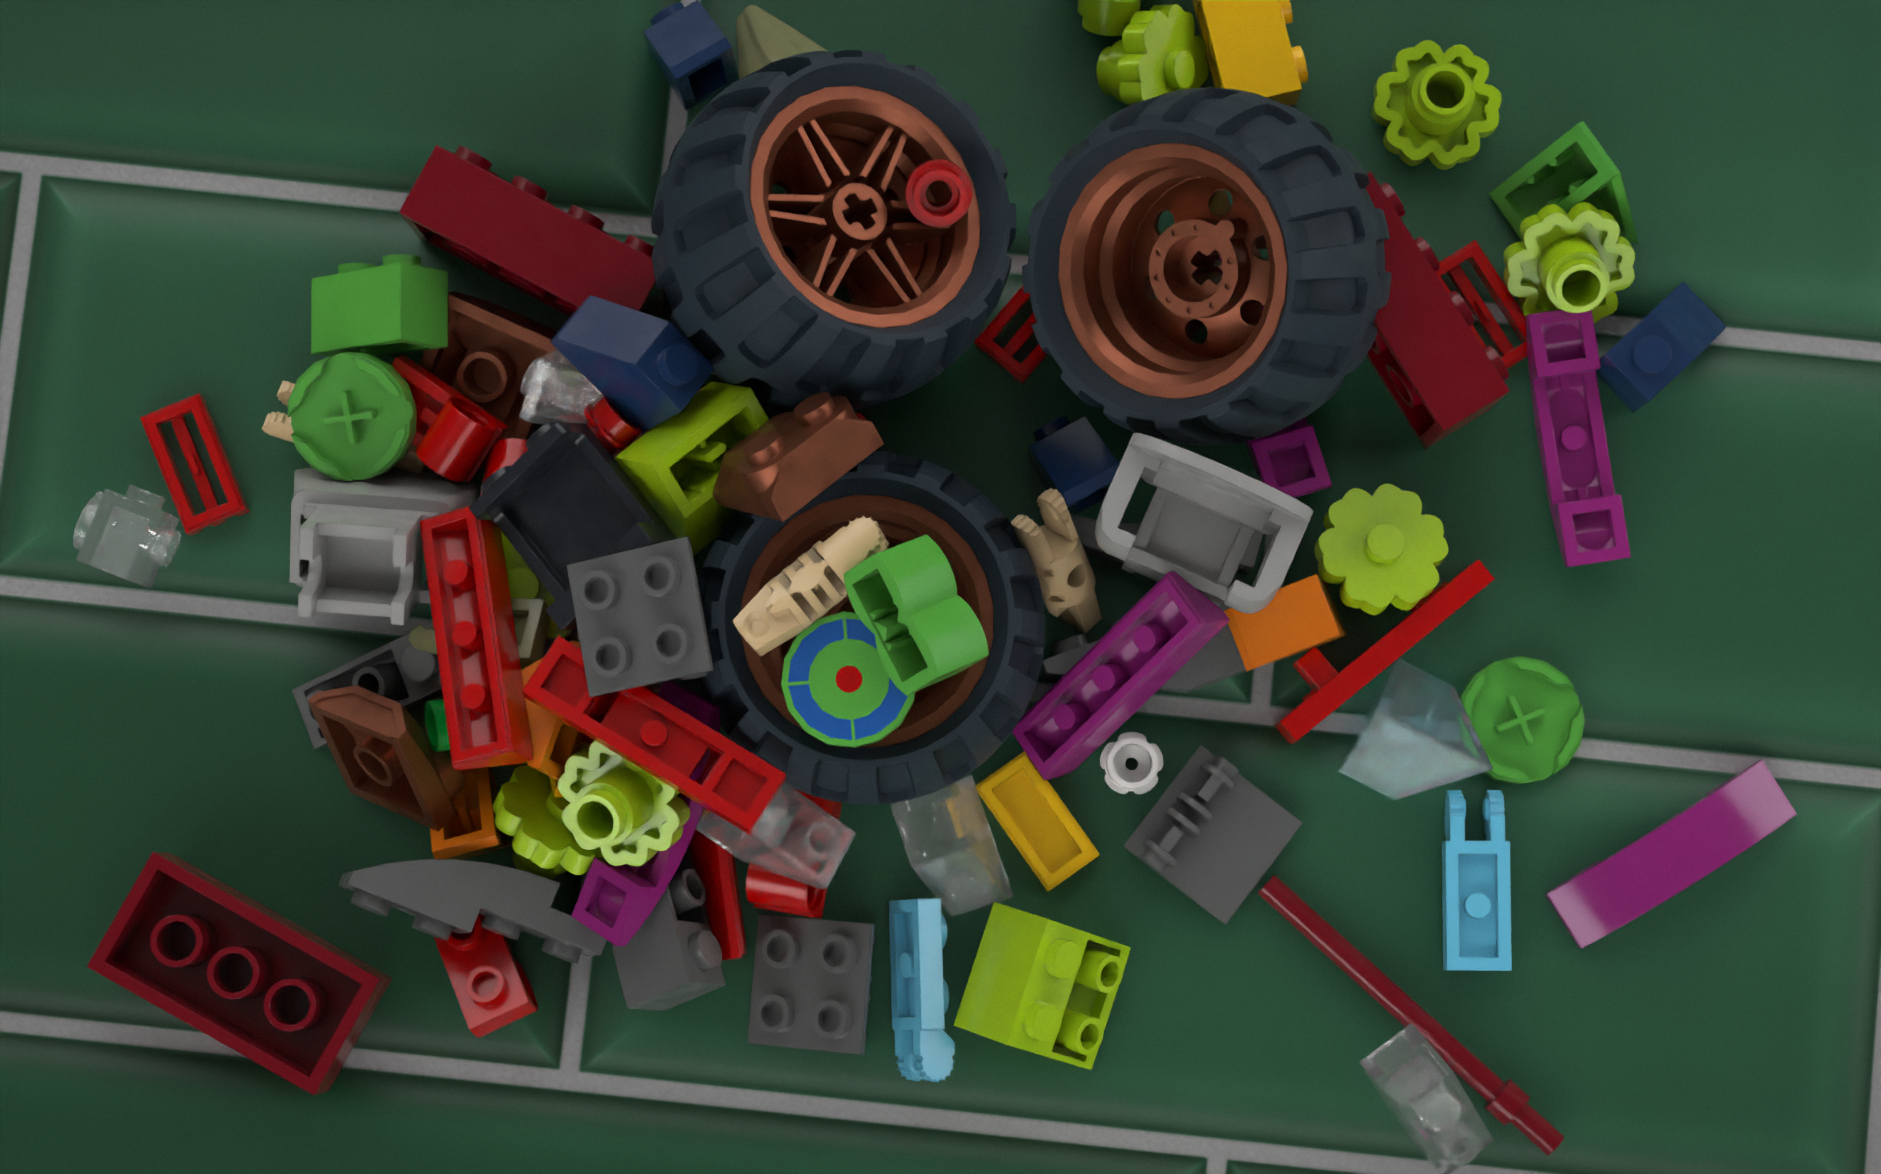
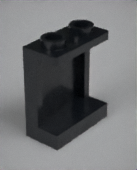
[469,421,678,630]

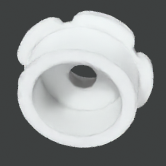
[1100,732,1163,795]

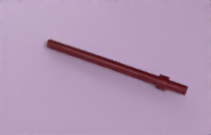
[1257,874,1564,1156]

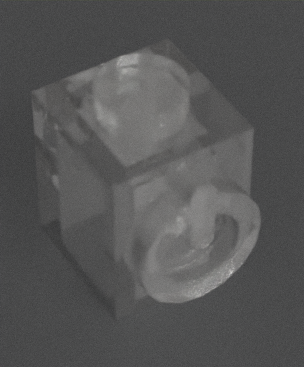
[73,485,180,589]

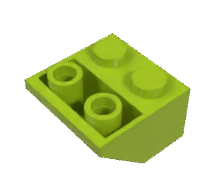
[615,381,769,556]
[954,902,1131,1070]

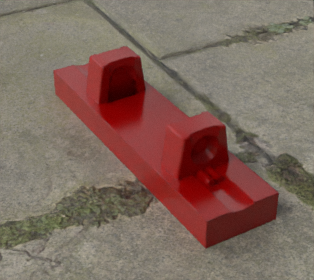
[1274,559,1495,745]
[522,635,786,835]

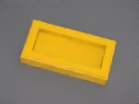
[974,751,1100,892]

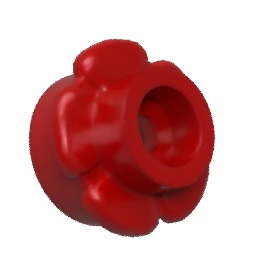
[583,396,642,454]

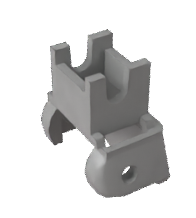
[1095,433,1314,614]
[289,467,479,625]

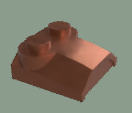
[419,291,566,440]
[712,392,884,522]
[308,685,465,832]

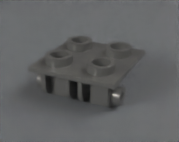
[567,537,713,697]
[1123,745,1302,925]
[747,915,876,1055]

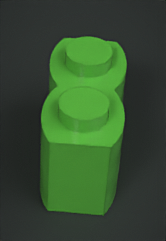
[844,535,989,696]

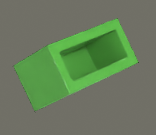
[311,254,448,358]

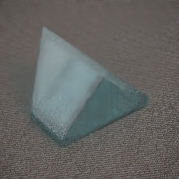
[1339,658,1493,800]

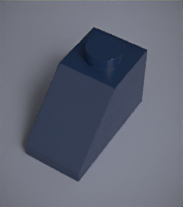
[643,0,739,110]
[1596,281,1726,413]
[550,295,715,434]
[1027,415,1120,515]

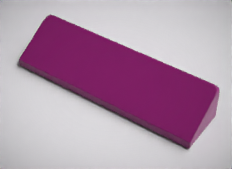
[1012,571,1230,780]

